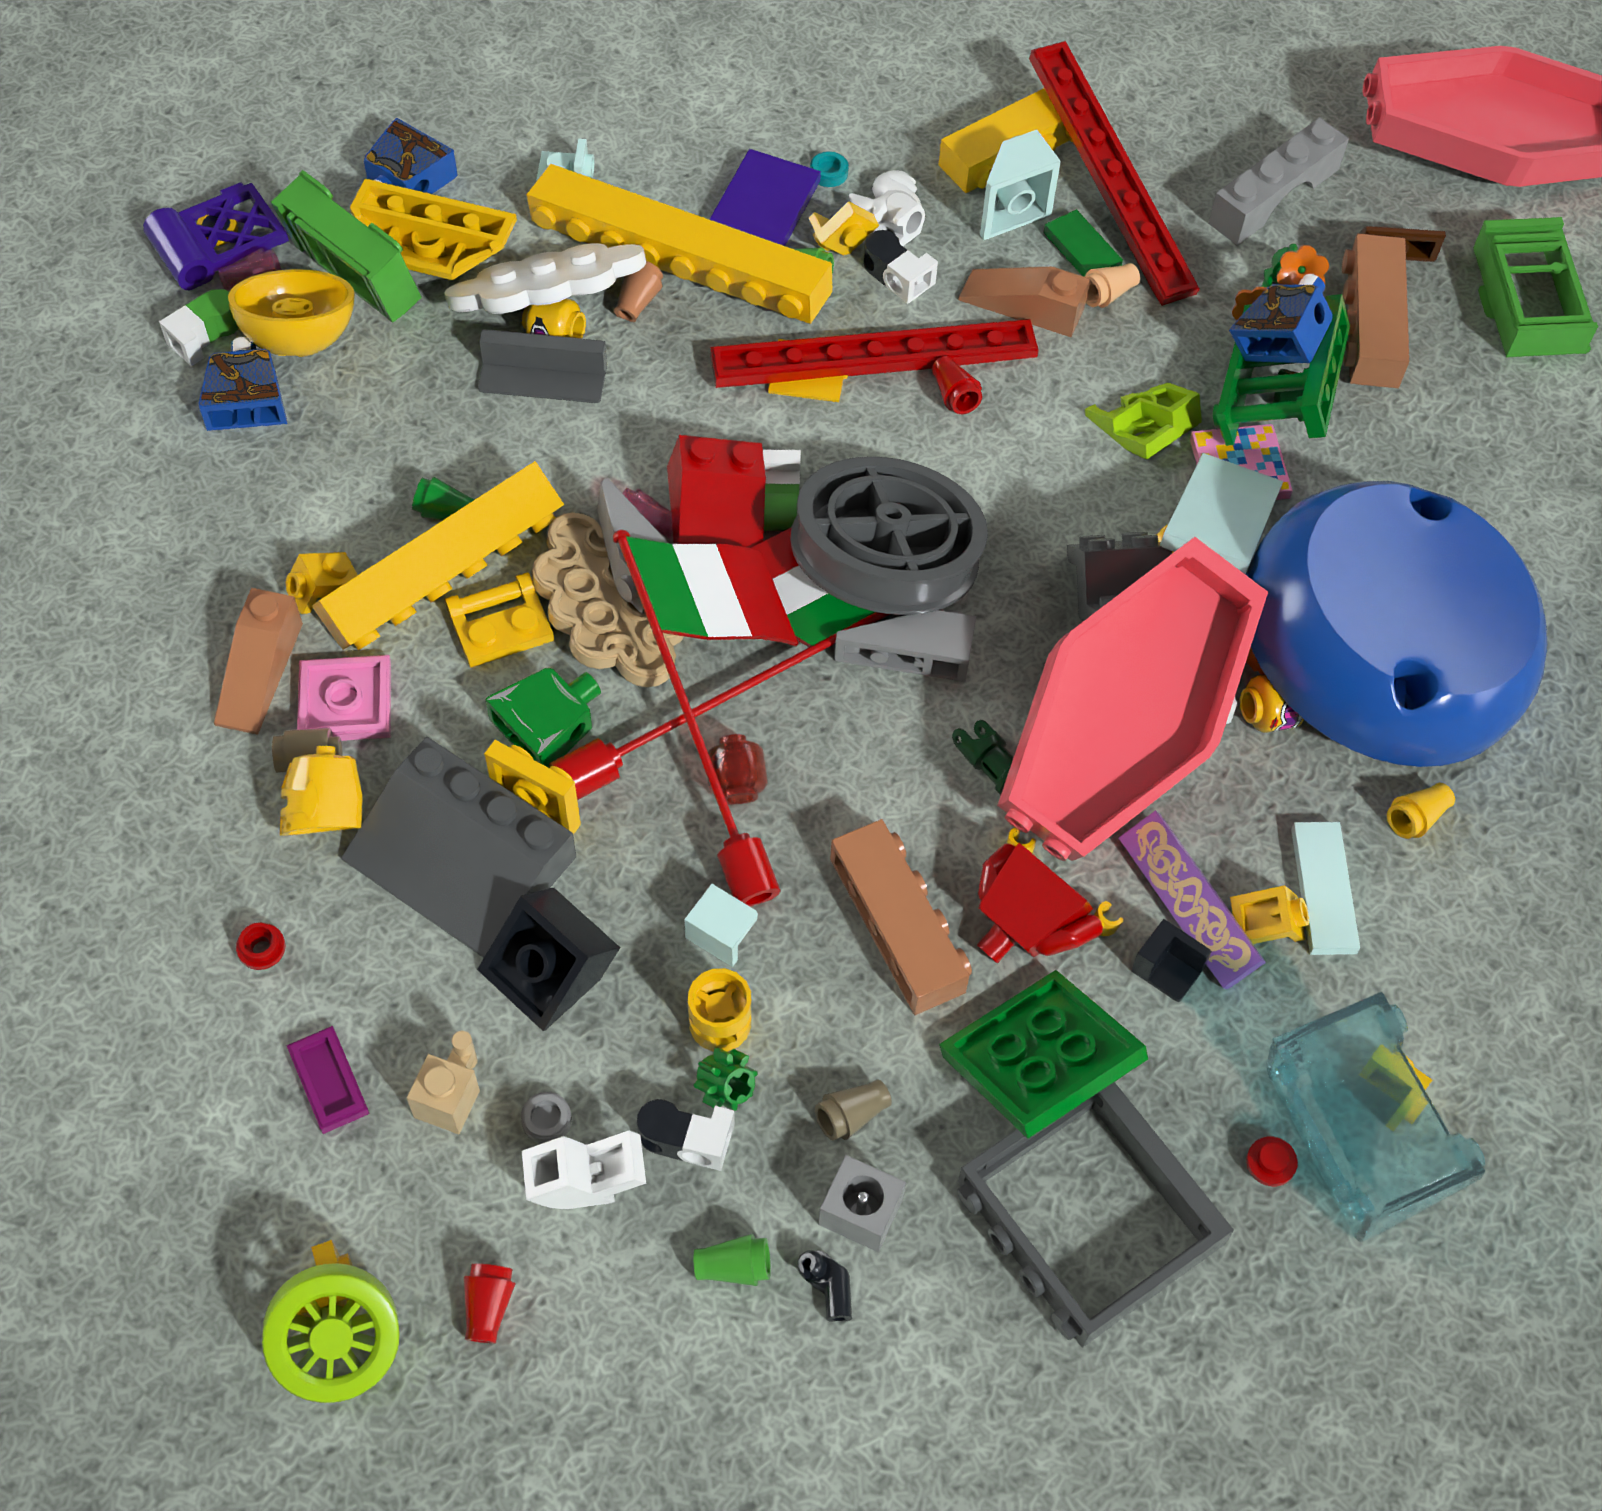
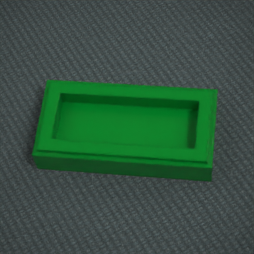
[1043,209,1123,277]

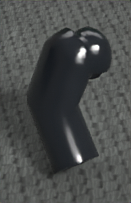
[797,1250,852,1322]

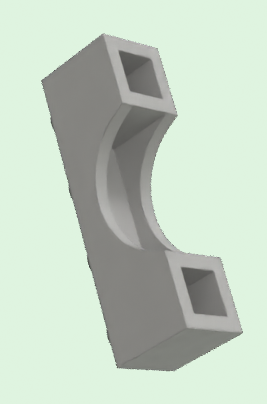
[1208,117,1349,246]

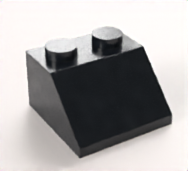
[477,887,621,1031]

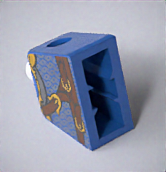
[364,118,458,194]
[1229,274,1332,363]
[199,337,287,431]

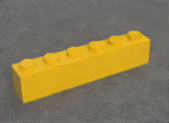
[312,461,564,651]

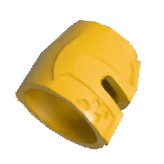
[280,746,362,836]

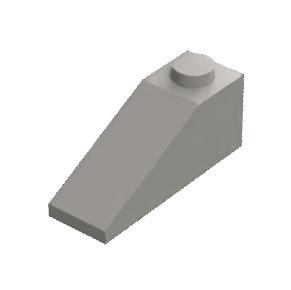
[597,478,668,614]
[835,610,976,682]

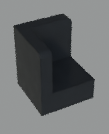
[1131,919,1212,1002]

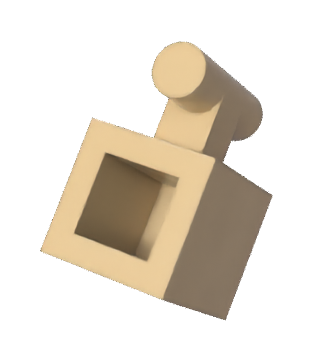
[407,1031,480,1134]

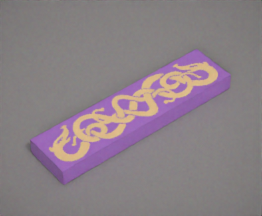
[1119,810,1266,990]

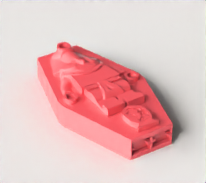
[1363,46,1602,187]
[997,537,1268,861]

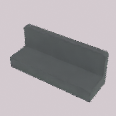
[478,329,607,403]

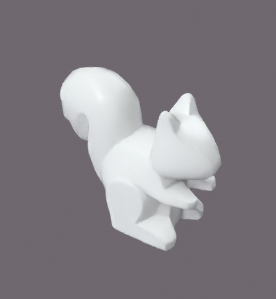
[849,170,925,246]

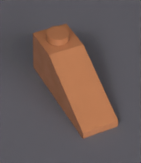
[958,266,1090,337]
[214,588,303,735]

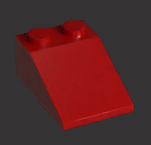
[667,435,766,548]

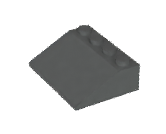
[342,736,576,958]

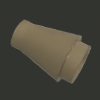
[815,1079,892,1141]

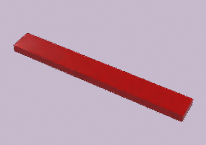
[1029,41,1200,306]
[710,319,1039,388]

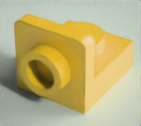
[1230,885,1309,944]

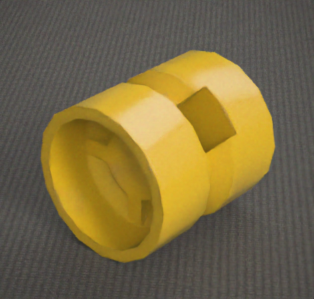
[688,968,751,1052]

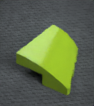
[1085,383,1202,460]

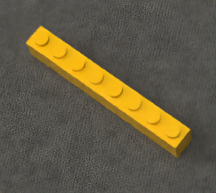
[526,164,833,324]

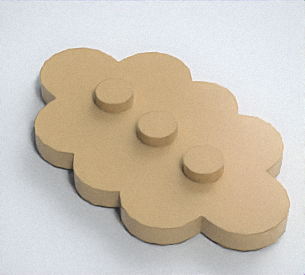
[532,512,684,687]

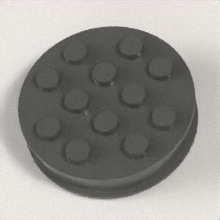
[790,456,988,615]

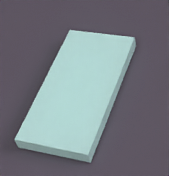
[1160,453,1283,574]

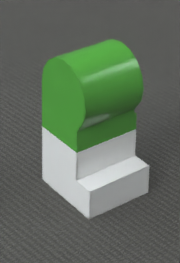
[159,289,239,367]
[763,450,801,531]

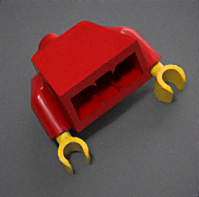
[977,828,1123,964]

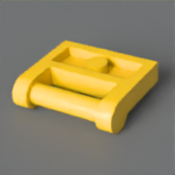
[444,572,554,668]

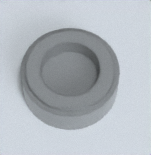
[521,1092,572,1144]

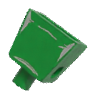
[485,668,601,768]

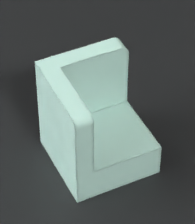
[684,884,758,967]

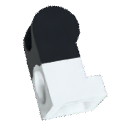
[863,230,938,304]
[637,1099,735,1171]

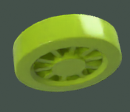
[262,1263,400,1403]

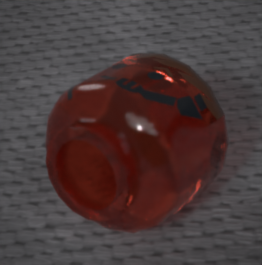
[707,734,768,805]

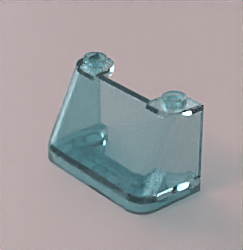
[1266,992,1485,1242]

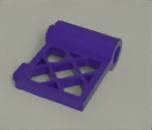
[143,182,289,291]

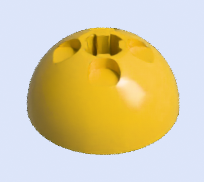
[228,269,354,357]

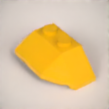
[350,179,517,280]

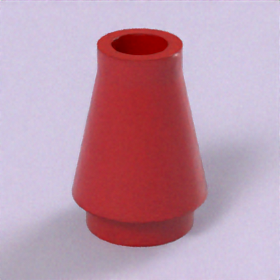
[932,356,982,415]
[464,1263,516,1344]

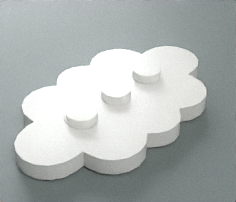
[444,243,646,314]

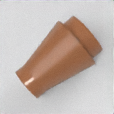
[614,261,663,322]

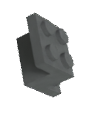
[1067,532,1172,620]

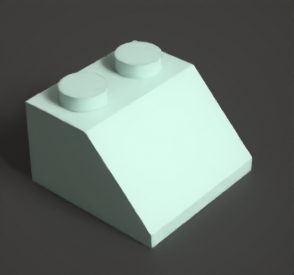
[980,130,1061,240]

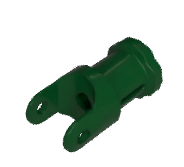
[952,720,1014,796]

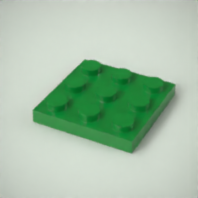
[939,970,1148,1139]

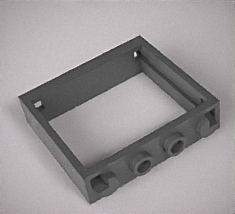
[957,1082,1234,1348]

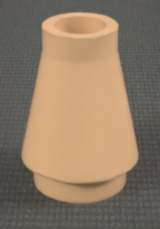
[1084,263,1140,308]

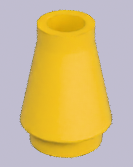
[1387,782,1455,839]

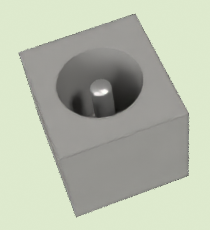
[818,1155,906,1252]

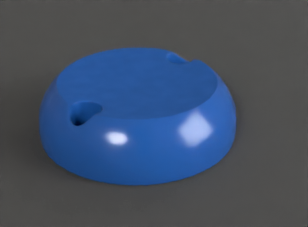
[1246,481,1547,767]

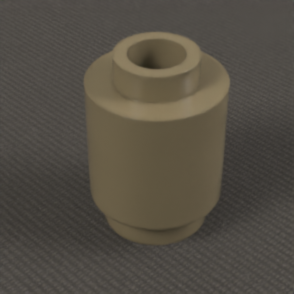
[272,728,343,773]

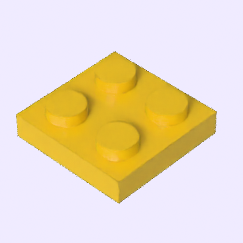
[484,740,581,835]

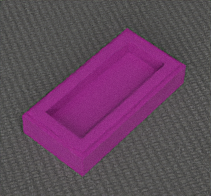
[286,1026,370,1134]

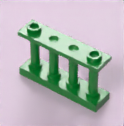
[1213,294,1350,446]

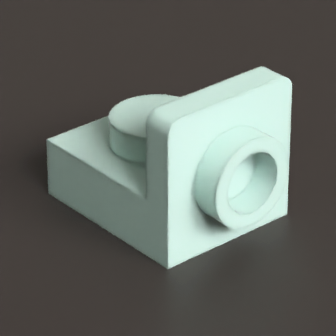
[536,138,595,180]

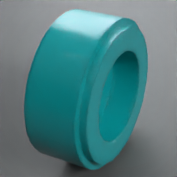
[810,151,849,187]

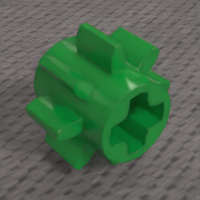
[693,1047,758,1111]

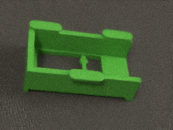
[271,170,422,323]
[1473,217,1598,357]

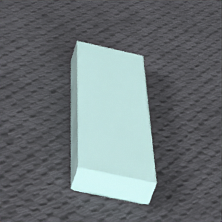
[1291,822,1360,955]

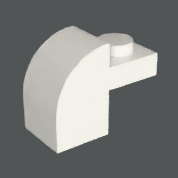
[522,1130,646,1209]

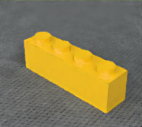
[938,88,1073,193]

